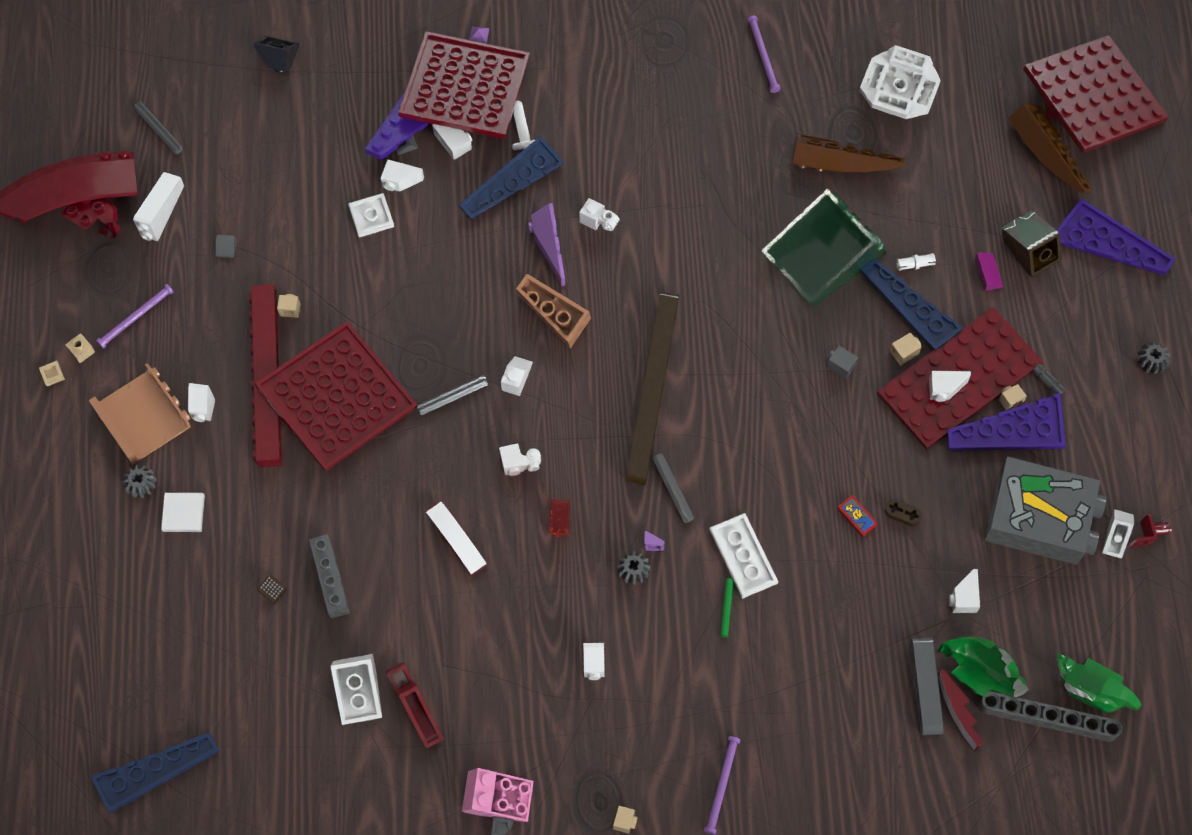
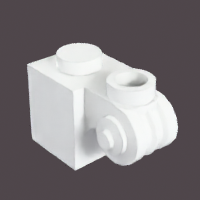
[580,198,620,231]
[499,443,541,476]

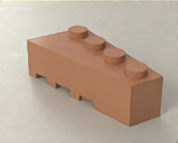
[516,274,591,349]

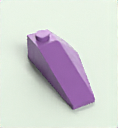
[528,203,565,286]

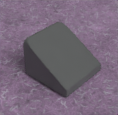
[396,135,418,155]
[216,235,237,258]

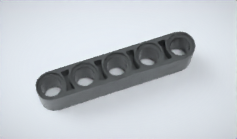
[911,637,943,735]

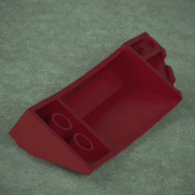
[0,150,138,224]

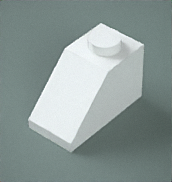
[433,124,472,160]
[381,160,424,191]
[501,356,533,396]
[929,371,971,402]
[188,383,215,422]
[1102,509,1134,559]
[949,569,980,613]
[583,643,605,680]

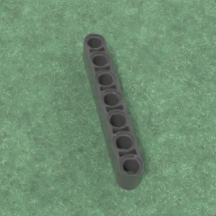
[979,692,1122,742]

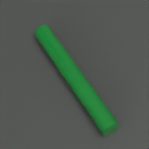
[720,578,733,638]

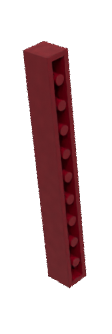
[249,284,282,468]

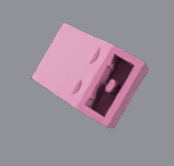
[462,768,533,822]

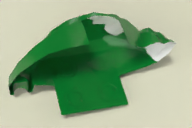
[937,636,1029,698]
[1057,653,1141,713]

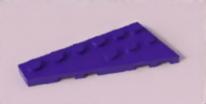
[365,91,431,160]
[1057,198,1176,275]
[947,393,1066,450]

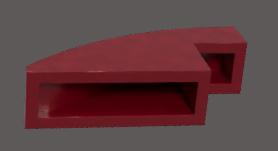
[385,662,444,749]

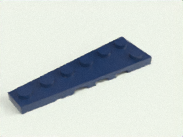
[860,259,963,351]

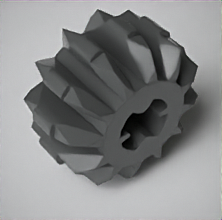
[1137,341,1170,374]
[123,465,157,498]
[617,551,651,585]

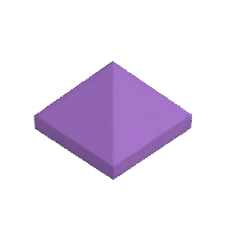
[469,26,489,44]

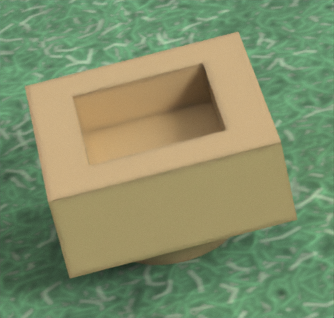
[39,361,65,386]

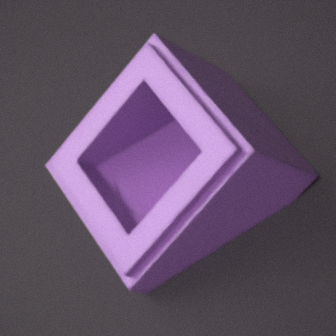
[644,531,664,551]

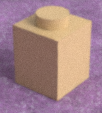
[890,332,921,366]

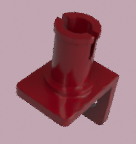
[1129,514,1171,547]

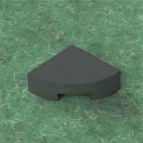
[491,817,514,835]

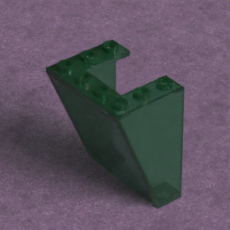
[762,189,887,307]

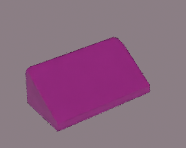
[975,252,1003,291]

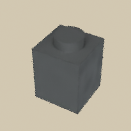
[827,346,858,379]

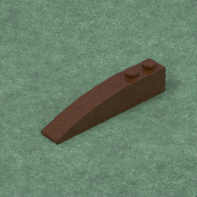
[1008,104,1092,194]
[792,133,905,172]

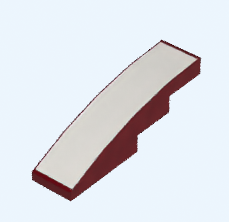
[425,500,488,576]
[937,669,984,751]

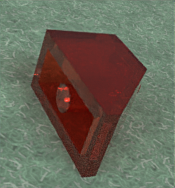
[549,498,571,537]

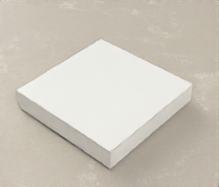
[348,193,394,237]
[161,493,205,532]

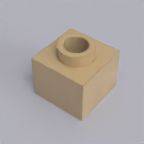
[277,294,301,318]
[65,333,95,363]
[999,384,1026,410]
[613,806,638,834]

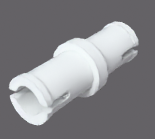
[896,253,936,271]

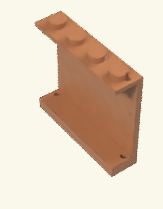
[89,363,191,465]

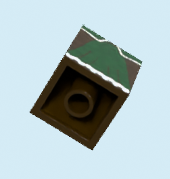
[1002,210,1062,277]

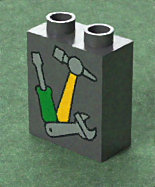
[984,456,1107,565]

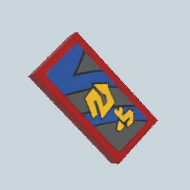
[837,495,878,538]

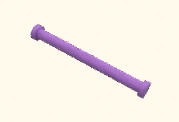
[747,15,781,93]
[96,284,174,349]
[704,736,740,835]

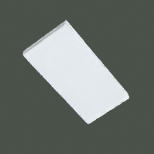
[709,513,778,599]

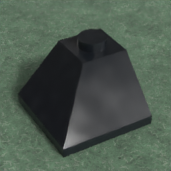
[253,36,299,73]

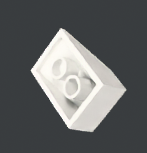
[331,654,382,725]

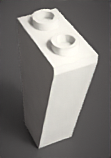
[133,172,184,241]

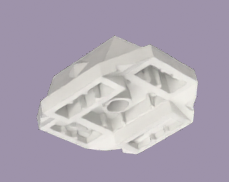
[859,45,940,119]

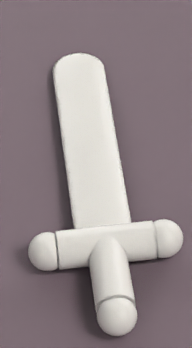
[512,100,535,150]

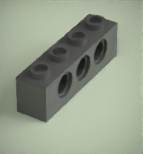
[309,534,350,619]

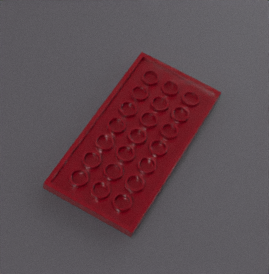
[877,307,1043,450]

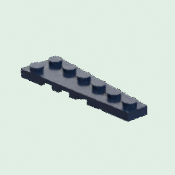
[458,136,564,220]
[91,732,220,813]

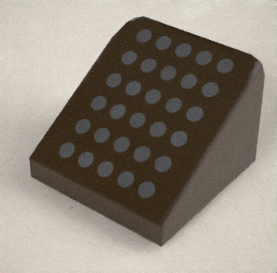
[257,574,287,604]

